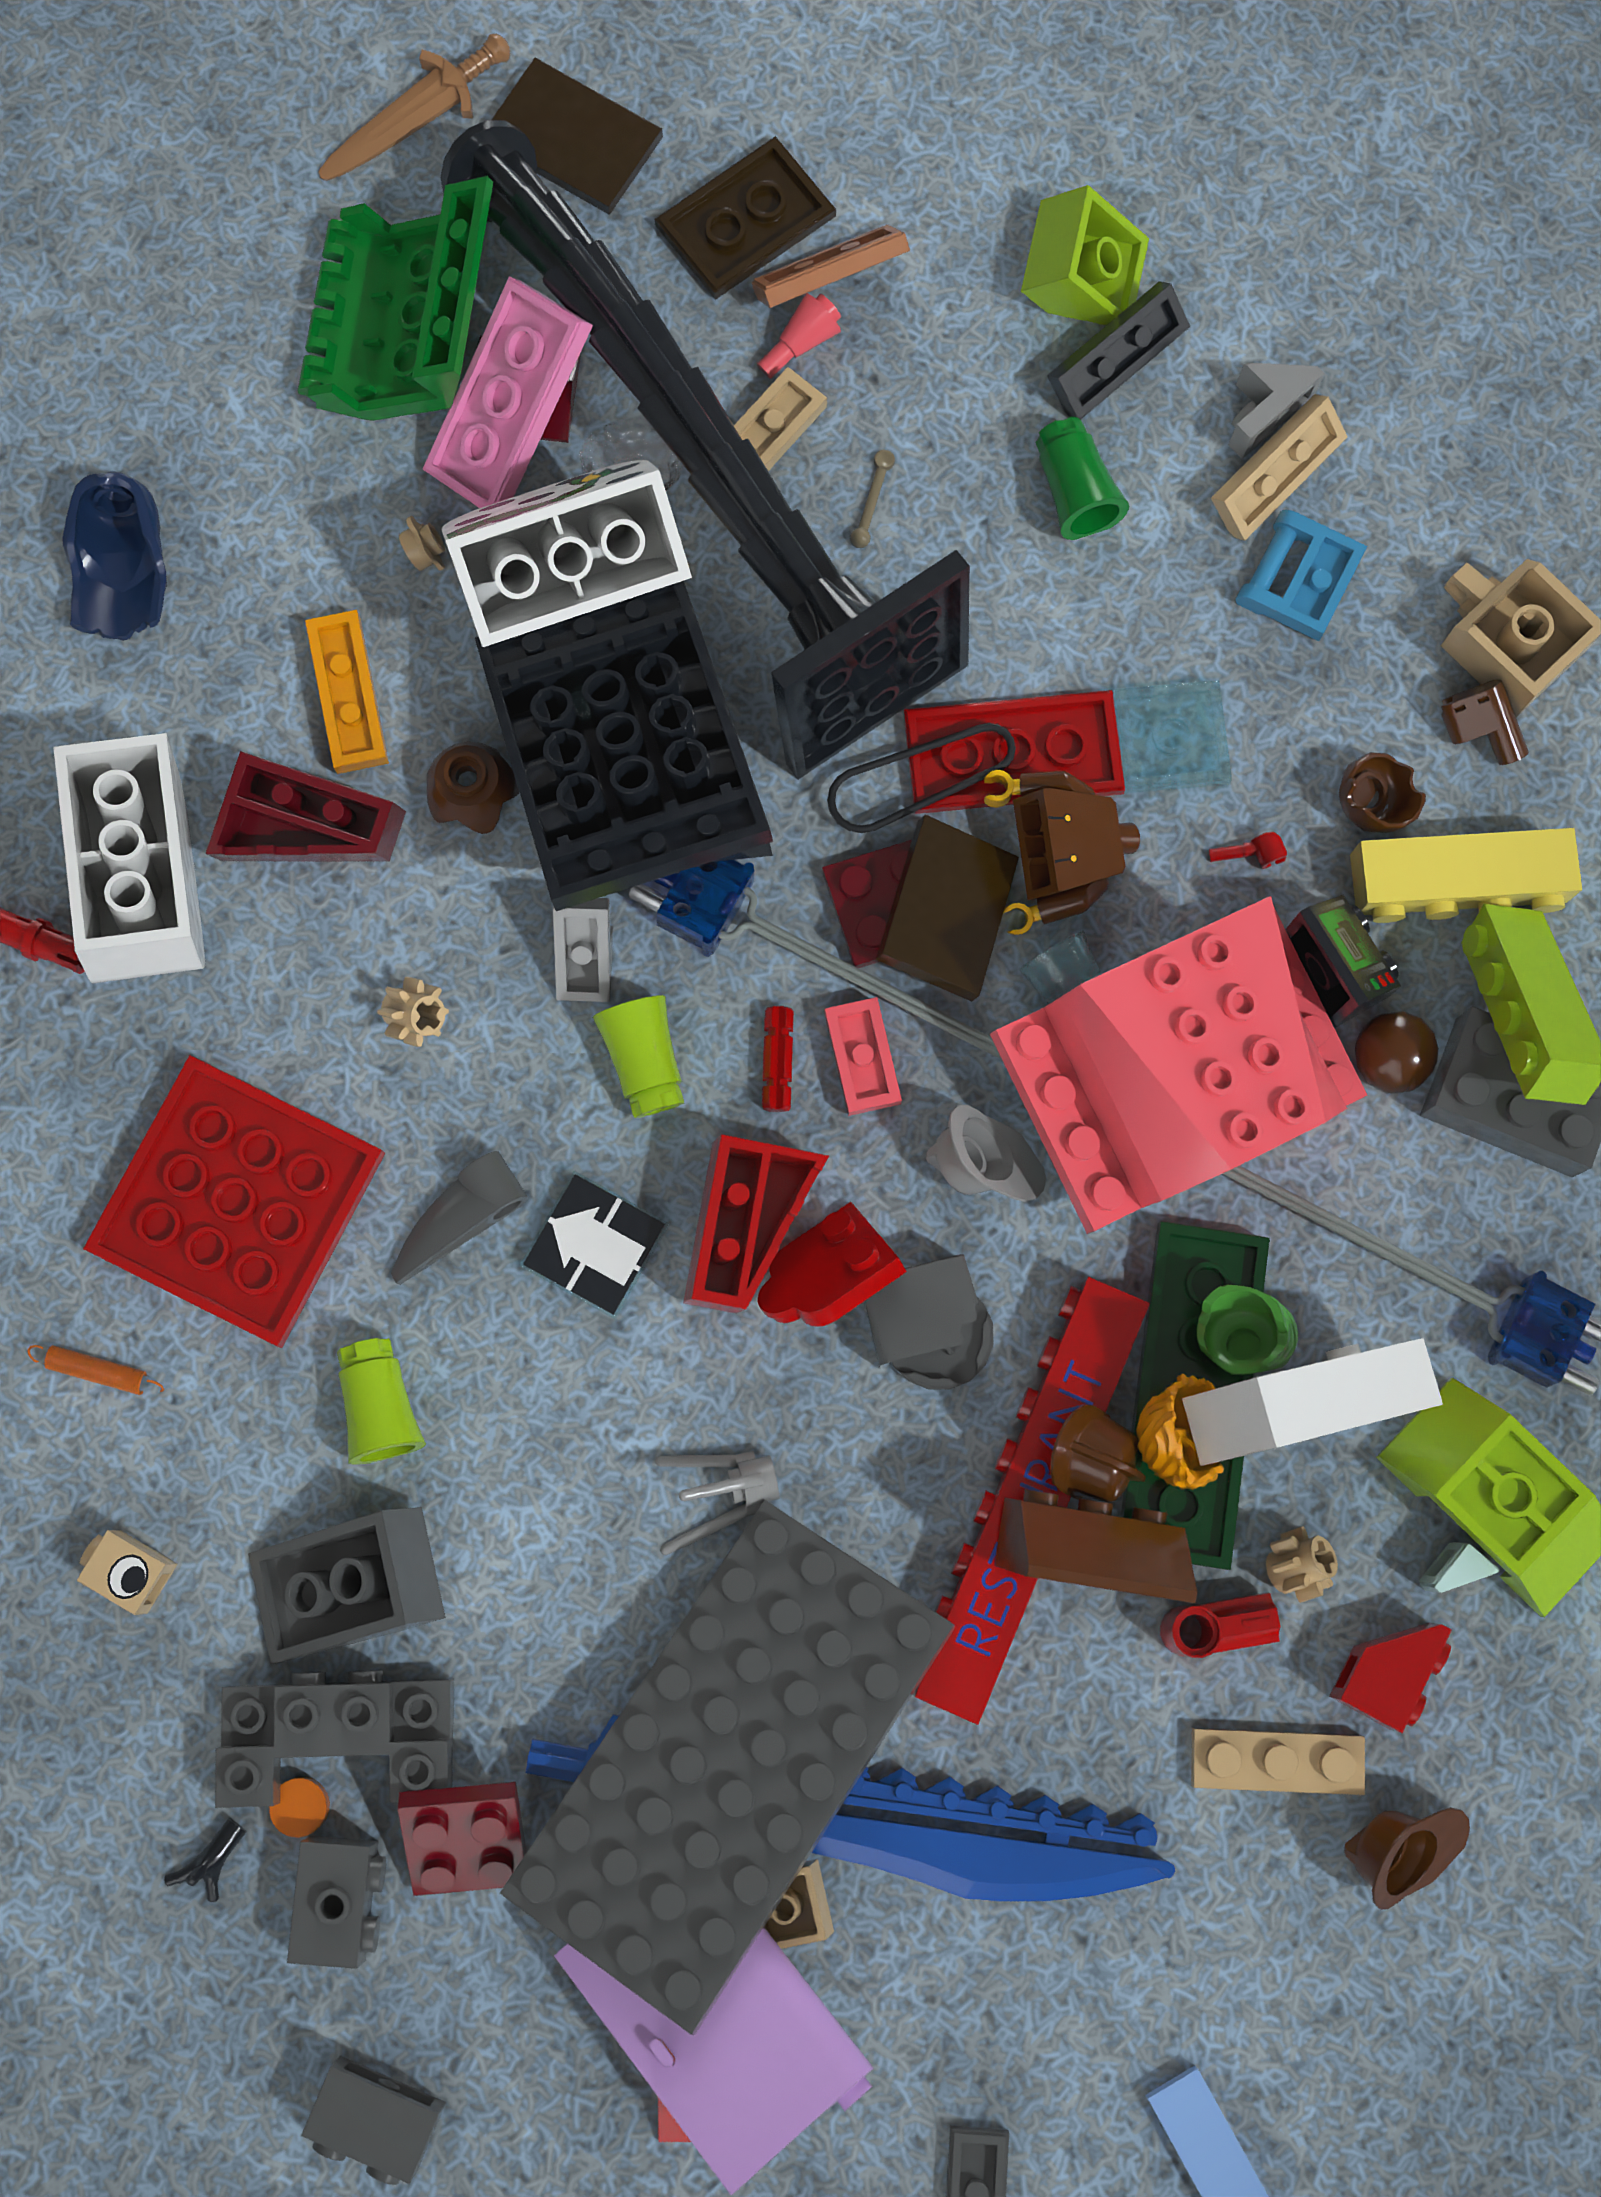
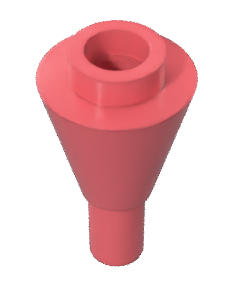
[757,293,841,379]

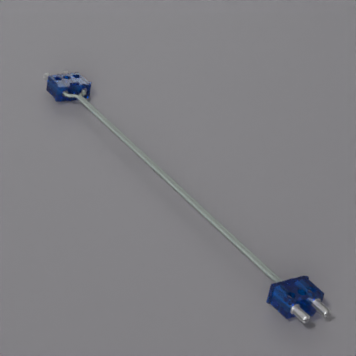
[629,860,1601,1396]

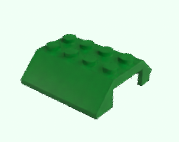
[297,176,493,421]

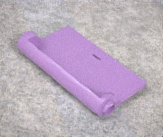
[554,1928,874,2195]

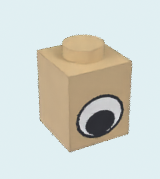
[76,1530,178,1615]

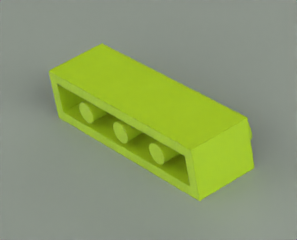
[1461,904,1601,1105]

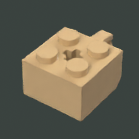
[1441,559,1601,718]

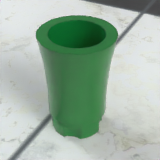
[1035,416,1129,540]

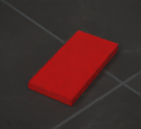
[903,690,1125,814]

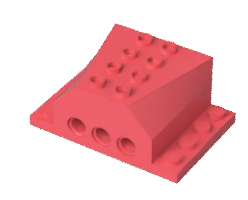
[990,896,1367,1234]

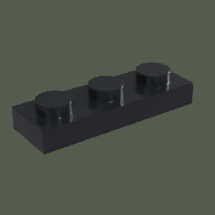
[1047,281,1190,420]

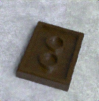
[491,57,663,215]
[655,136,836,300]
[876,814,1019,1002]

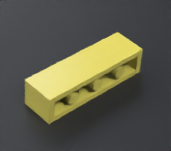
[1350,828,1582,923]

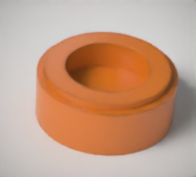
[269,1777,330,1838]

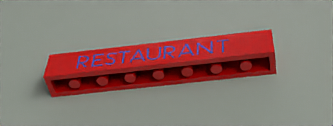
[913,1277,1150,1725]

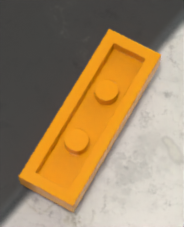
[305,610,389,774]

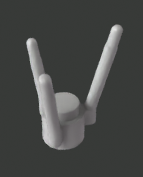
[655,1451,780,1555]

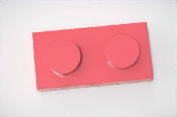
[824,997,902,1116]

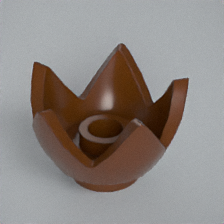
[426,741,520,834]

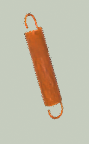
[27,1345,164,1395]

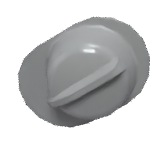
[926,1105,1046,1202]

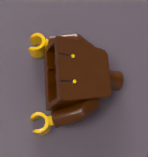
[984,770,1140,935]

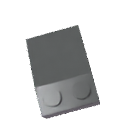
[248,1507,446,1665]

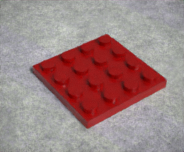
[83,1055,386,1348]

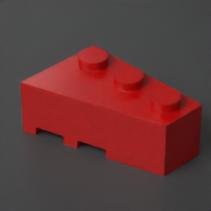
[683,1134,829,1314]

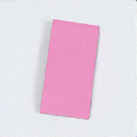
[423,276,593,508]

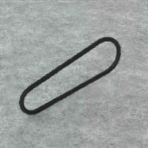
[827,723,1016,833]

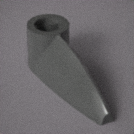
[391,1151,528,1285]

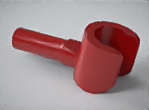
[1209,832,1287,869]

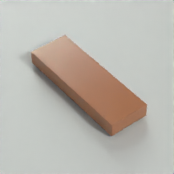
[751,225,910,308]

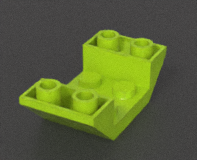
[1376,1378,1601,1617]

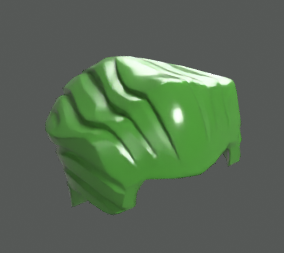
[1197,1284,1298,1375]

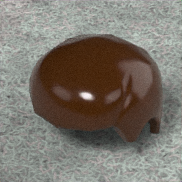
[1339,752,1426,833]
[1355,1011,1439,1093]

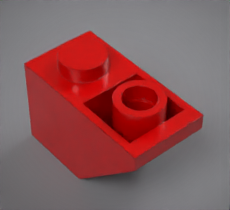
[1329,1623,1452,1733]

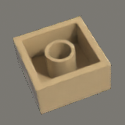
[764,1859,834,1949]

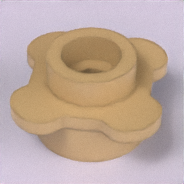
[399,516,445,571]

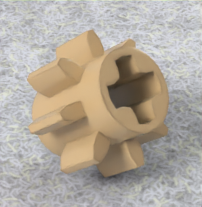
[377,977,449,1047]
[1266,1527,1338,1603]

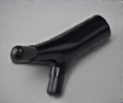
[164,1818,247,1902]

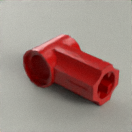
[1160,1592,1281,1658]

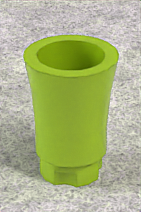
[592,995,685,1118]
[337,1338,426,1465]

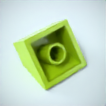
[1021,185,1149,325]

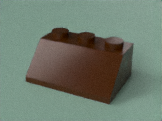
[994,1489,1197,1603]

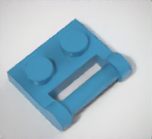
[1235,510,1368,641]

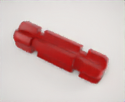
[762,1006,794,1112]

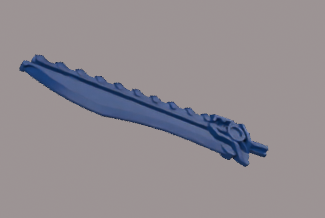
[525,1714,1175,1902]

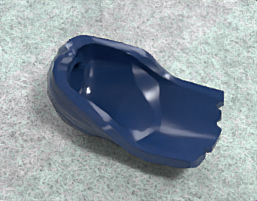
[62,471,167,641]

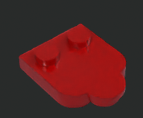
[757,1201,907,1327]

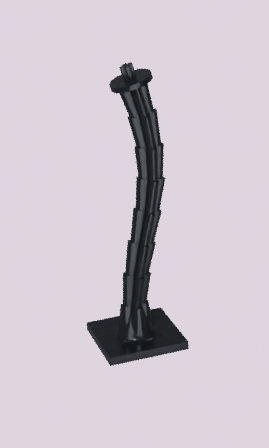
[440,120,970,780]

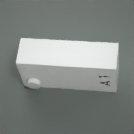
[1182,1338,1443,1466]

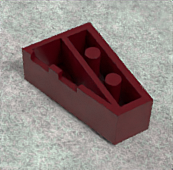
[205,751,406,862]

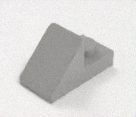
[1228,363,1325,459]
[553,898,613,1002]

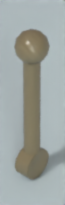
[850,450,895,548]

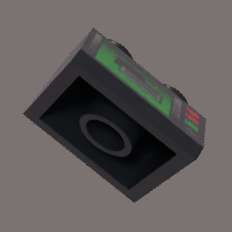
[1285,895,1401,1028]

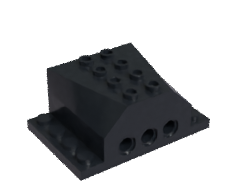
[475,581,773,912]

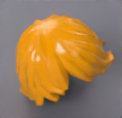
[1136,1374,1224,1490]

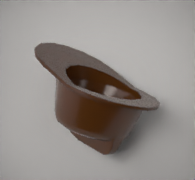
[1050,1404,1146,1502]
[1344,1807,1470,1909]

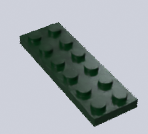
[1121,1221,1270,1570]

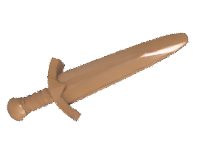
[319,33,510,181]

